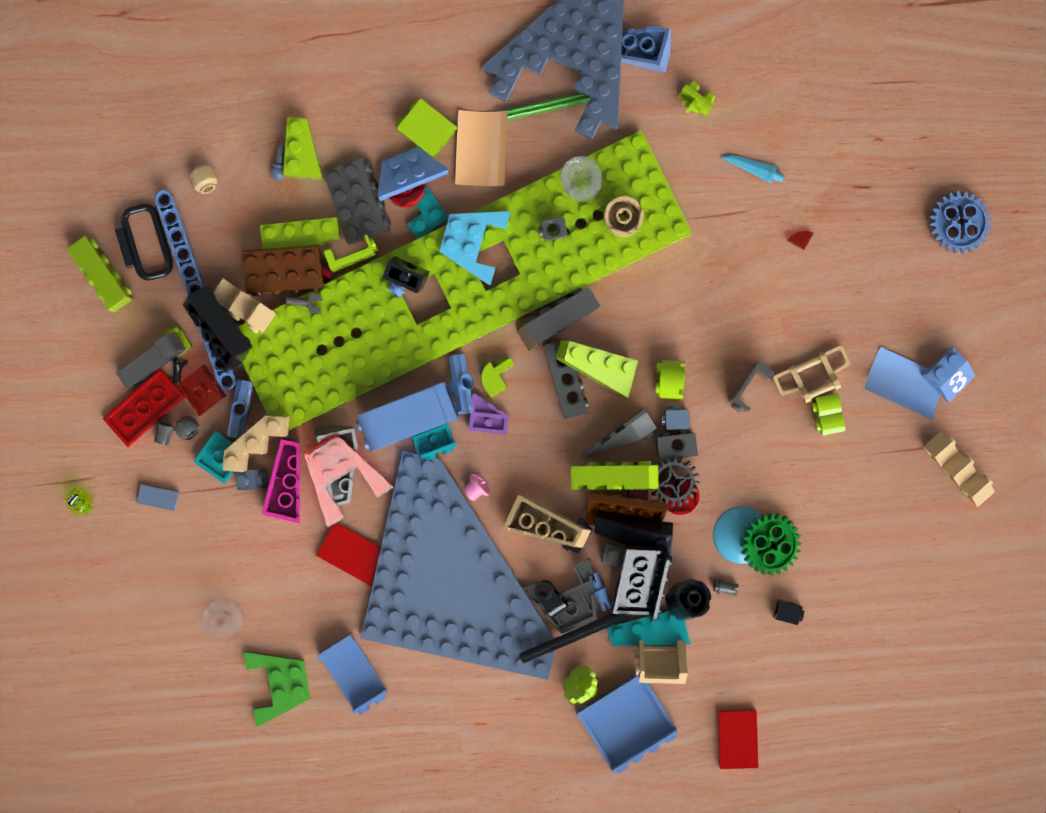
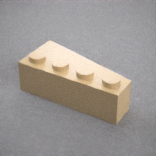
[502,495,591,548]

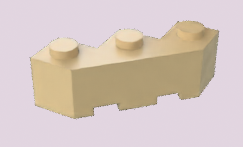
[212,278,276,333]
[223,415,290,472]
[923,432,995,507]

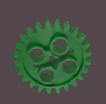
[740,513,802,576]

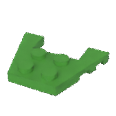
[244,652,311,727]

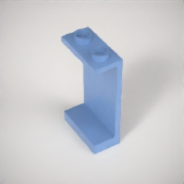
[317,633,388,714]

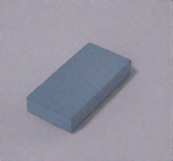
[137,484,179,511]

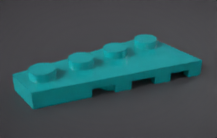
[607,610,691,646]

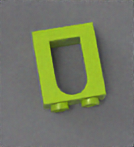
[324,235,378,273]

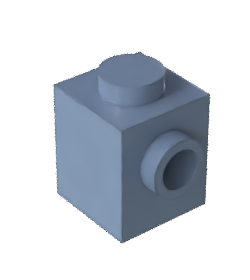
[661,406,690,430]

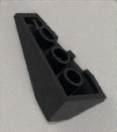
[594,515,673,554]

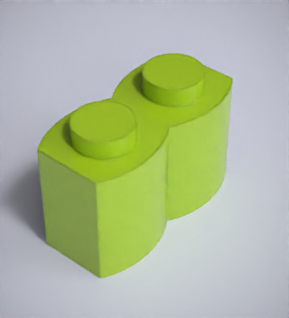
[811,393,845,435]

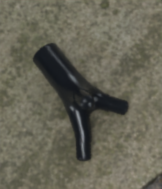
[173,357,188,383]

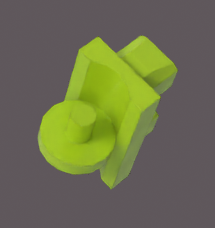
[678,81,715,117]

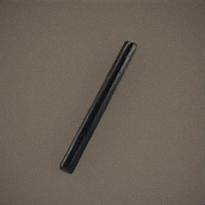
[519,613,627,663]

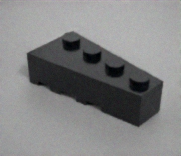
[183,286,253,373]

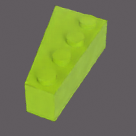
[260,217,341,249]
[571,461,658,490]

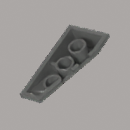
[581,409,657,458]
[314,425,358,507]

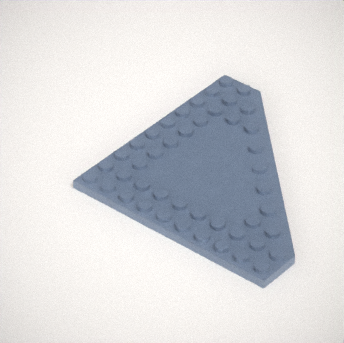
[361,451,554,680]

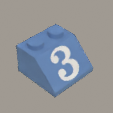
[921,347,976,402]

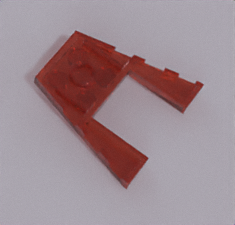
[304,434,394,527]

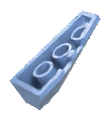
[621,26,671,73]

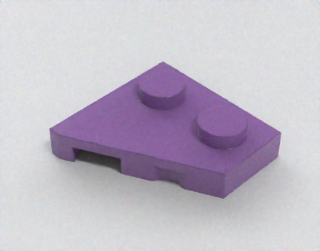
[469,394,509,435]

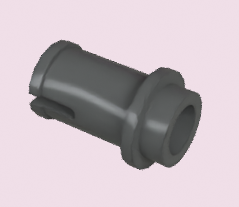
[713,579,739,596]

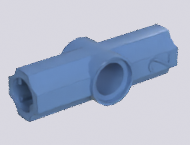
[448,354,474,414]
[227,379,254,438]

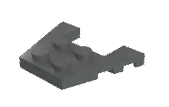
[522,558,597,634]

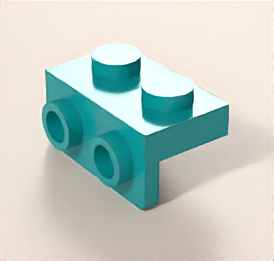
[411,423,457,461]

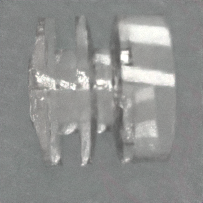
[561,156,602,202]

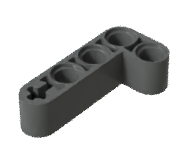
[116,333,186,390]

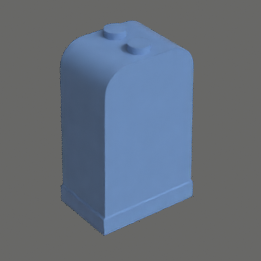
[356,382,460,452]

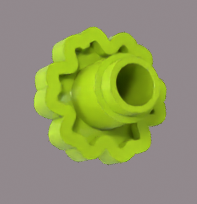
[562,666,598,704]

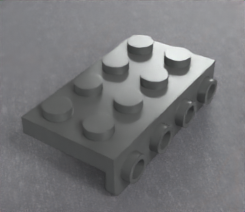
[323,158,391,245]

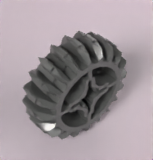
[651,455,700,507]

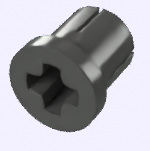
[154,422,175,445]

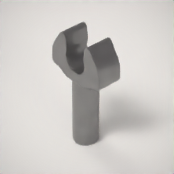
[286,294,323,314]

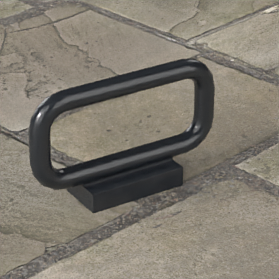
[115,204,173,281]

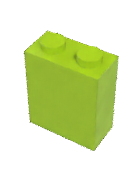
[397,98,457,158]

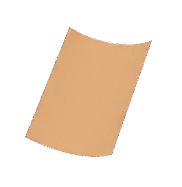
[455,110,508,186]

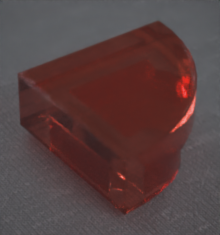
[787,231,814,250]

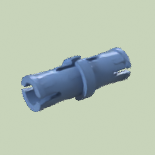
[593,571,612,611]

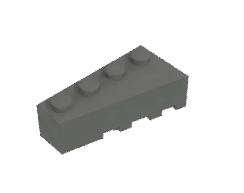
[517,287,600,351]

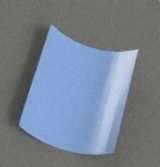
[865,347,940,420]

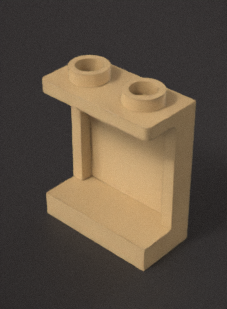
[634,640,688,684]

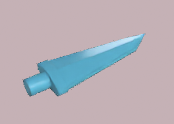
[721,155,784,184]

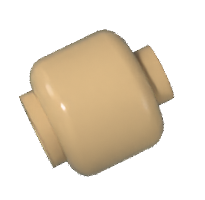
[189,164,218,194]

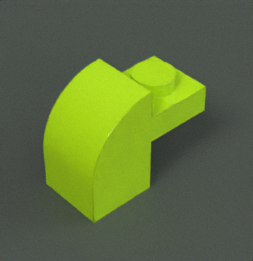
[482,357,514,398]

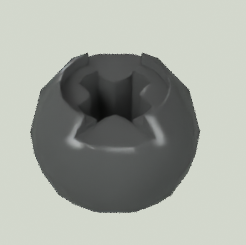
[175,416,199,440]

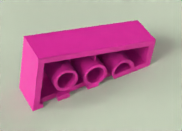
[262,438,300,523]

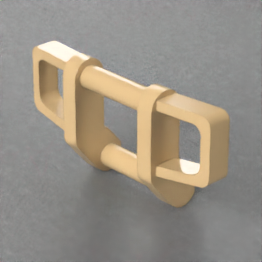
[772,346,850,403]

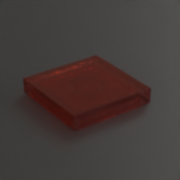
[178,364,227,416]

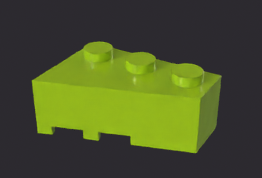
[283,117,324,181]

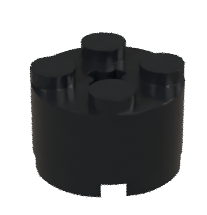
[665,579,711,620]

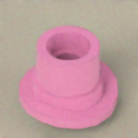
[463,474,490,501]

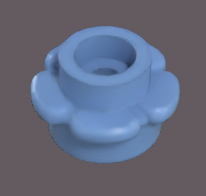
[387,282,405,298]

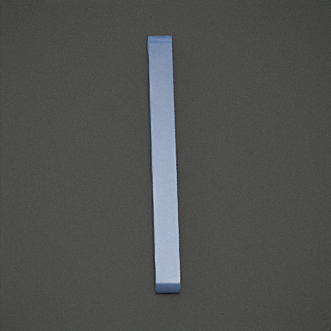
[155,190,237,390]

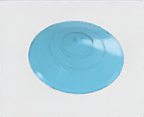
[713,506,761,564]

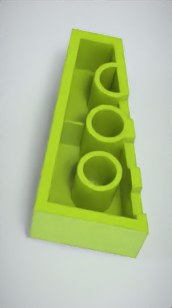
[66,236,134,313]
[556,340,638,398]

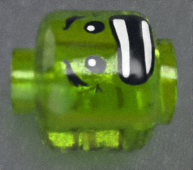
[65,488,94,517]

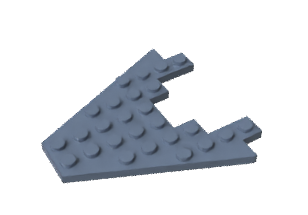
[481,0,624,139]

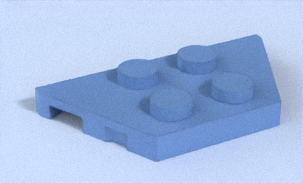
[378,147,449,201]

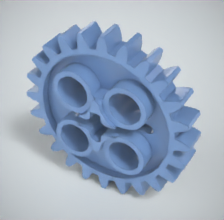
[928,191,992,254]

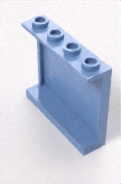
[576,675,679,773]

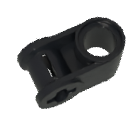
[535,580,569,618]

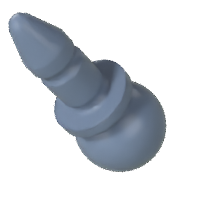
[271,144,285,181]

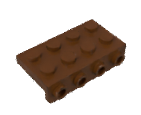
[241,245,325,296]
[585,492,668,526]

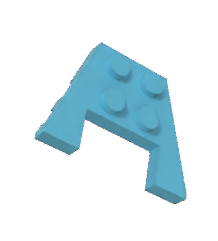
[439,211,511,285]

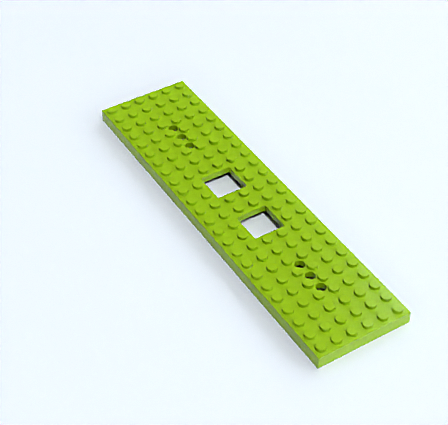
[239,130,692,431]

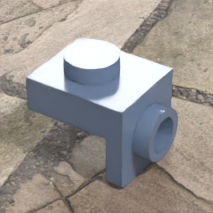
[236,469,267,490]

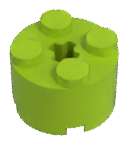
[656,360,686,399]

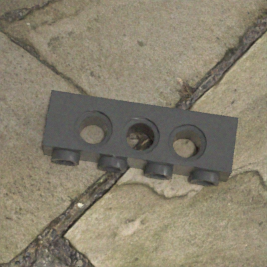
[544,339,589,420]

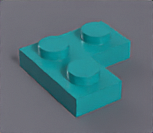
[407,187,449,239]

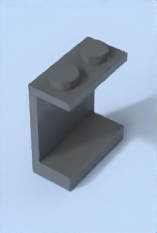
[729,362,775,412]

